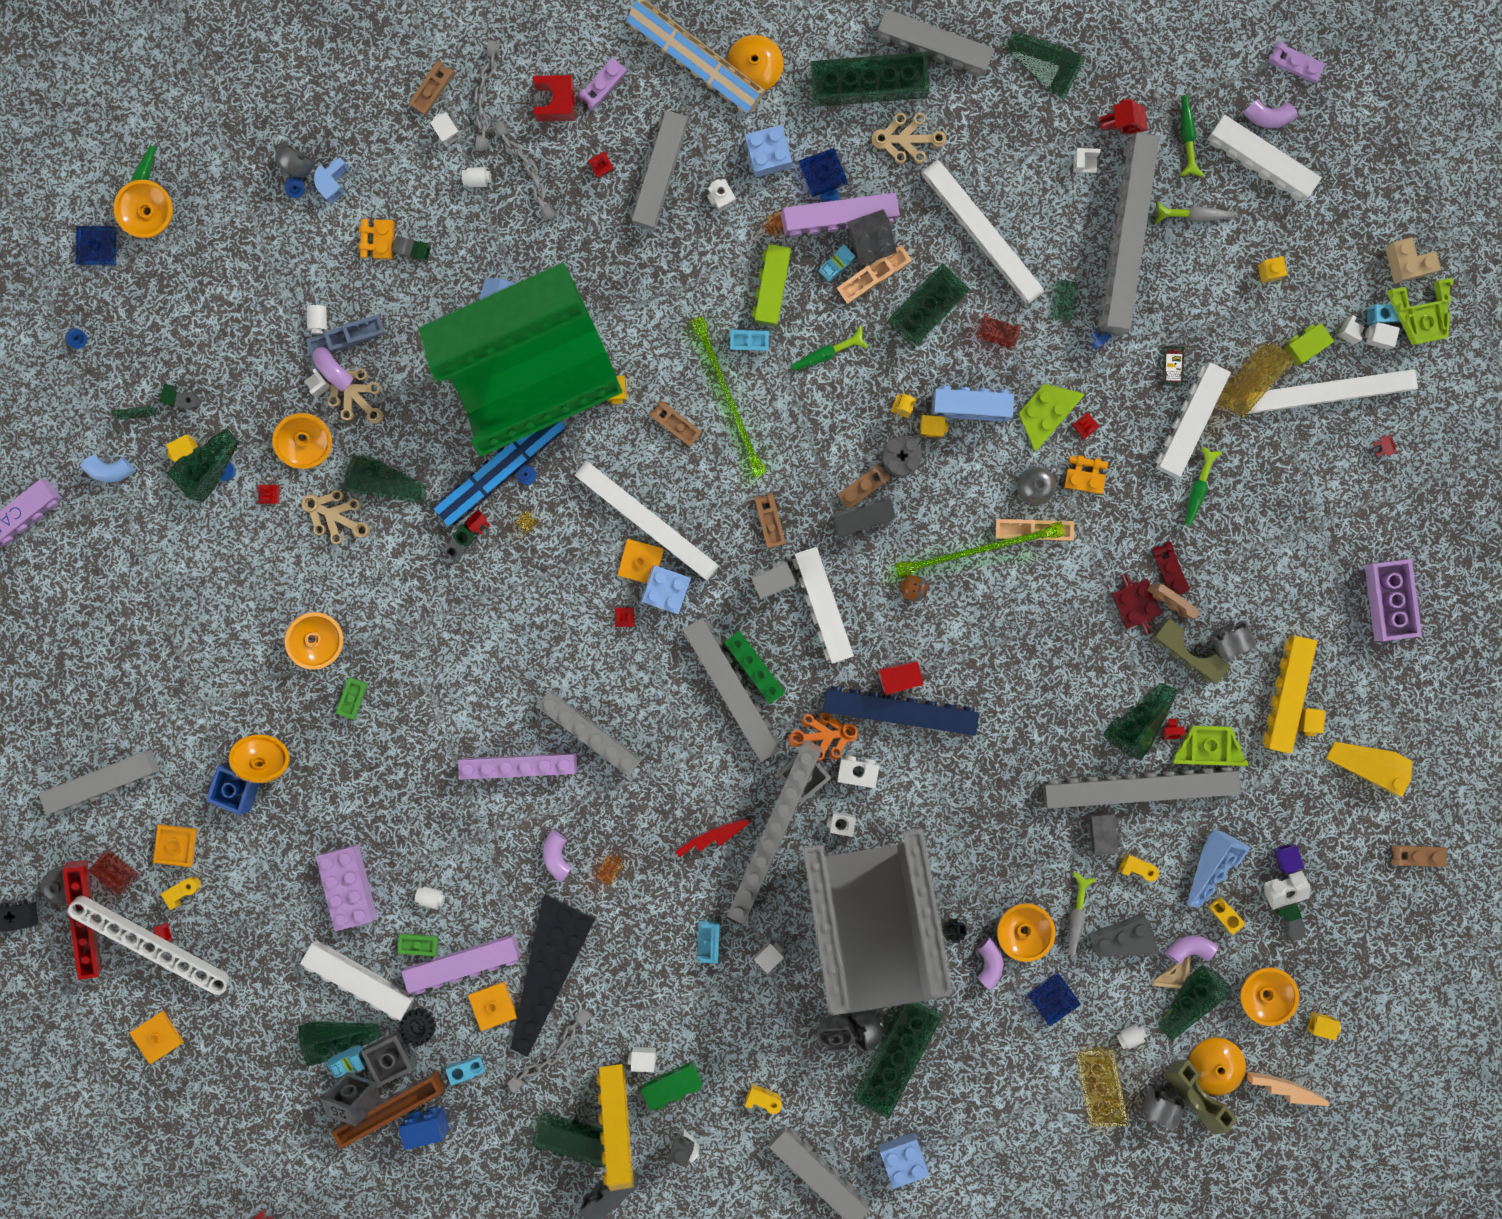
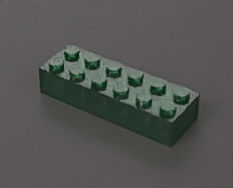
[810,52,929,107]
[853,1001,943,1119]

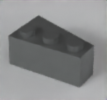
[1087,914,1160,957]

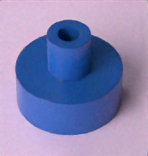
[284,177,305,198]
[820,190,840,203]
[65,328,87,349]
[1091,330,1111,350]
[215,462,236,481]
[517,465,537,485]

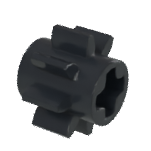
[943,918,967,944]

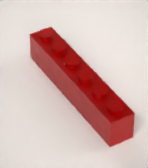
[62,860,102,980]

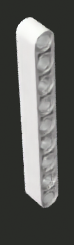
[921,160,1044,305]
[1245,370,1418,414]
[574,461,719,581]
[68,896,229,995]

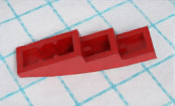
[675,818,750,857]

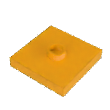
[617,539,664,583]
[153,824,197,867]
[468,981,517,1031]
[129,1010,184,1064]

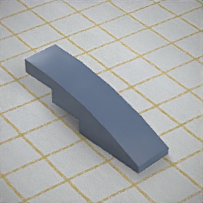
[306,315,385,357]

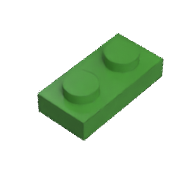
[336,677,368,720]
[398,933,439,956]

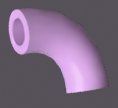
[1242,99,1298,129]
[312,347,353,391]
[543,829,572,882]
[1164,935,1219,965]
[976,936,1004,991]

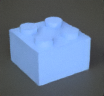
[745,125,792,178]
[641,565,691,614]
[879,1132,930,1189]

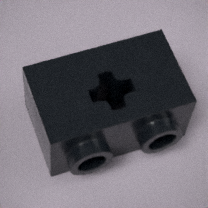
[0,899,39,932]

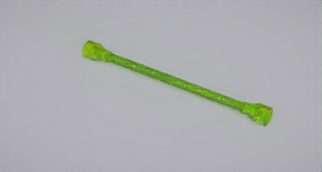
[690,316,767,478]
[895,521,1065,578]

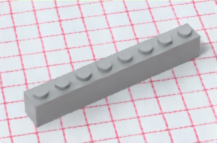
[682,618,782,762]

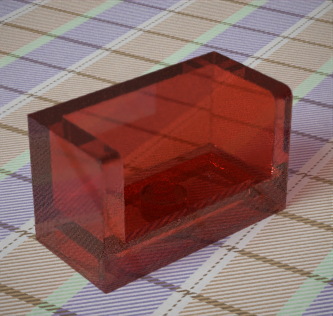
[976,313,1022,349]
[89,850,139,895]

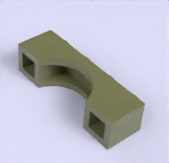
[1151,618,1231,684]
[1163,1059,1237,1134]

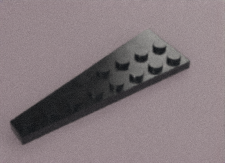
[510,894,596,1057]

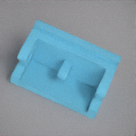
[730,329,769,351]
[697,921,720,964]

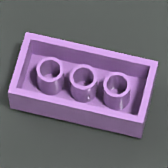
[1364,559,1422,641]
[316,844,377,931]

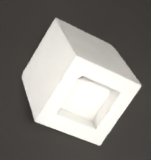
[1073,148,1100,173]
[1336,315,1365,345]
[304,368,331,397]

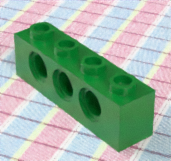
[724,631,785,704]

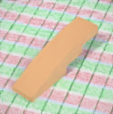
[837,245,912,304]
[996,519,1074,541]
[1247,1072,1329,1106]

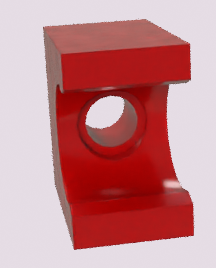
[533,75,575,122]
[878,660,924,695]

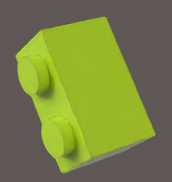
[1284,323,1335,366]

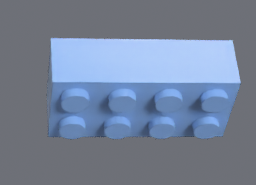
[931,386,1014,422]

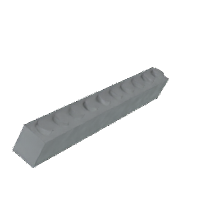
[727,740,823,924]
[1043,767,1241,809]

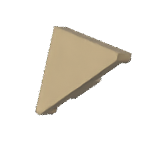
[1151,956,1191,989]

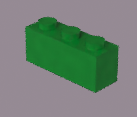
[640,1060,703,1111]

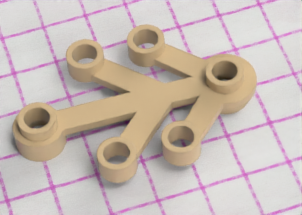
[871,113,946,164]
[327,368,383,424]
[301,490,370,544]

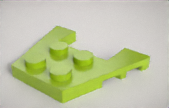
[1387,278,1453,345]

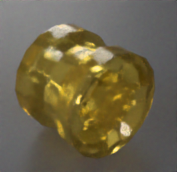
[515,510,539,535]

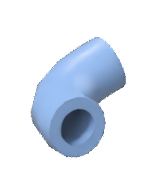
[80,455,136,483]

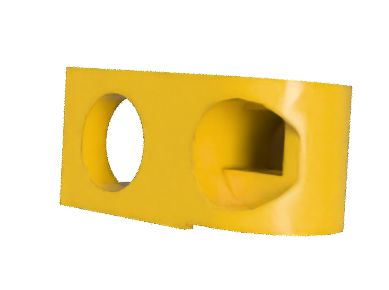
[890,393,916,418]
[1118,853,1159,882]
[161,877,201,910]
[1207,896,1246,935]
[744,1083,782,1114]

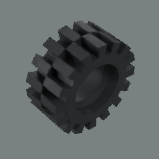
[399,1008,436,1046]

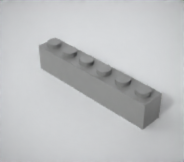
[877,9,995,77]
[630,110,689,231]
[537,691,642,777]
[38,750,160,816]
[769,1126,869,1219]

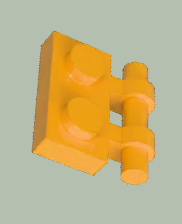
[358,219,395,260]
[1064,455,1108,494]

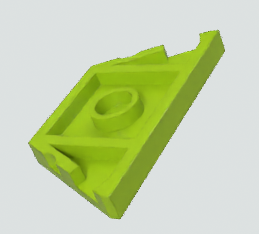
[1018,384,1084,452]
[1172,725,1248,766]

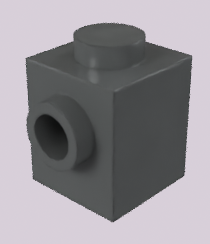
[668,1135,695,1168]

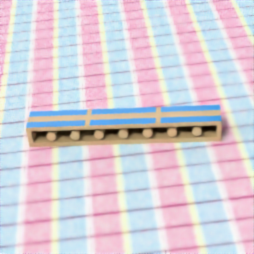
[626,0,765,113]

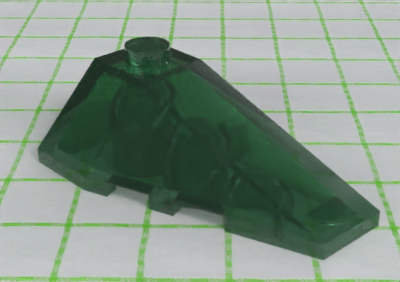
[167,429,239,502]
[1103,683,1178,761]

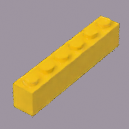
[1262,635,1318,754]
[597,1064,634,1191]

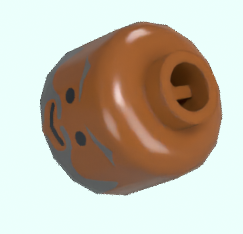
[899,575,928,601]

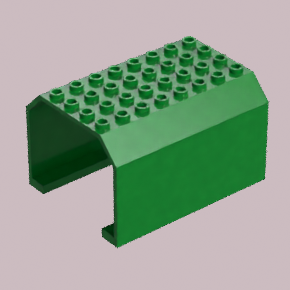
[418,262,623,457]

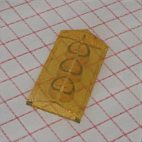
[1217,342,1295,418]
[1076,1047,1129,1127]

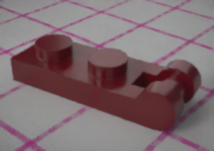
[1151,541,1190,595]

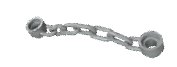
[474,40,500,152]
[493,121,557,221]
[507,1009,593,1094]

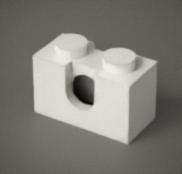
[837,755,879,788]
[1264,871,1311,910]

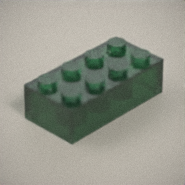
[887,263,971,349]
[531,1111,606,1168]

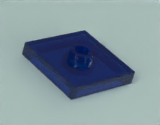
[798,148,848,197]
[76,226,117,266]
[1027,972,1081,1026]

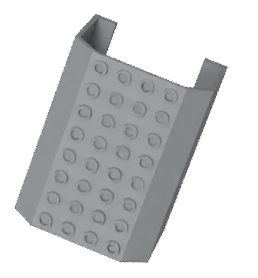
[803,829,953,1015]

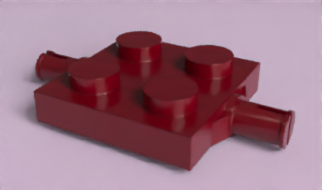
[1111,572,1162,636]

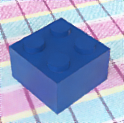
[206,762,260,815]
[399,1106,450,1150]

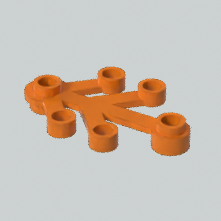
[788,712,857,763]

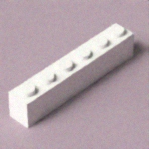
[1207,114,1322,202]
[1155,362,1231,478]
[792,547,854,664]
[300,940,416,1021]

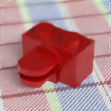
[1099,98,1148,135]

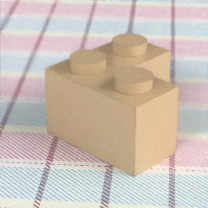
[1385,237,1441,284]

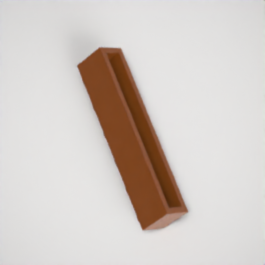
[331,1070,446,1150]

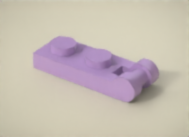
[1268,42,1325,83]
[577,57,627,111]

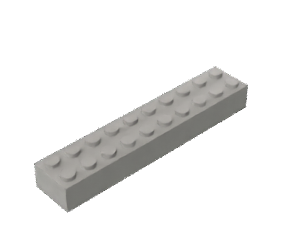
[1097,133,1160,336]

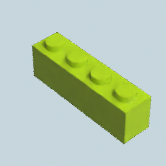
[752,244,791,327]

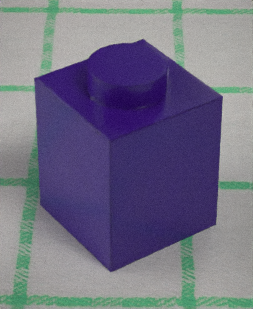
[1273,843,1304,875]

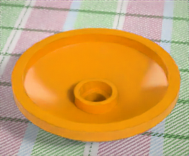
[726,35,783,91]
[114,180,173,238]
[272,413,332,469]
[284,612,343,670]
[229,735,289,783]
[997,903,1055,962]
[1240,967,1299,1026]
[1188,1037,1246,1096]

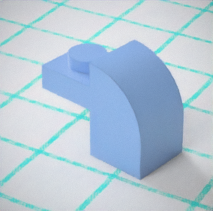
[314,157,350,204]

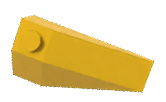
[1326,742,1413,797]

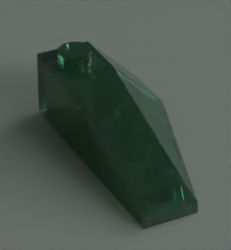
[1005,31,1086,99]
[343,455,426,504]
[1158,964,1232,1041]
[298,1021,381,1066]

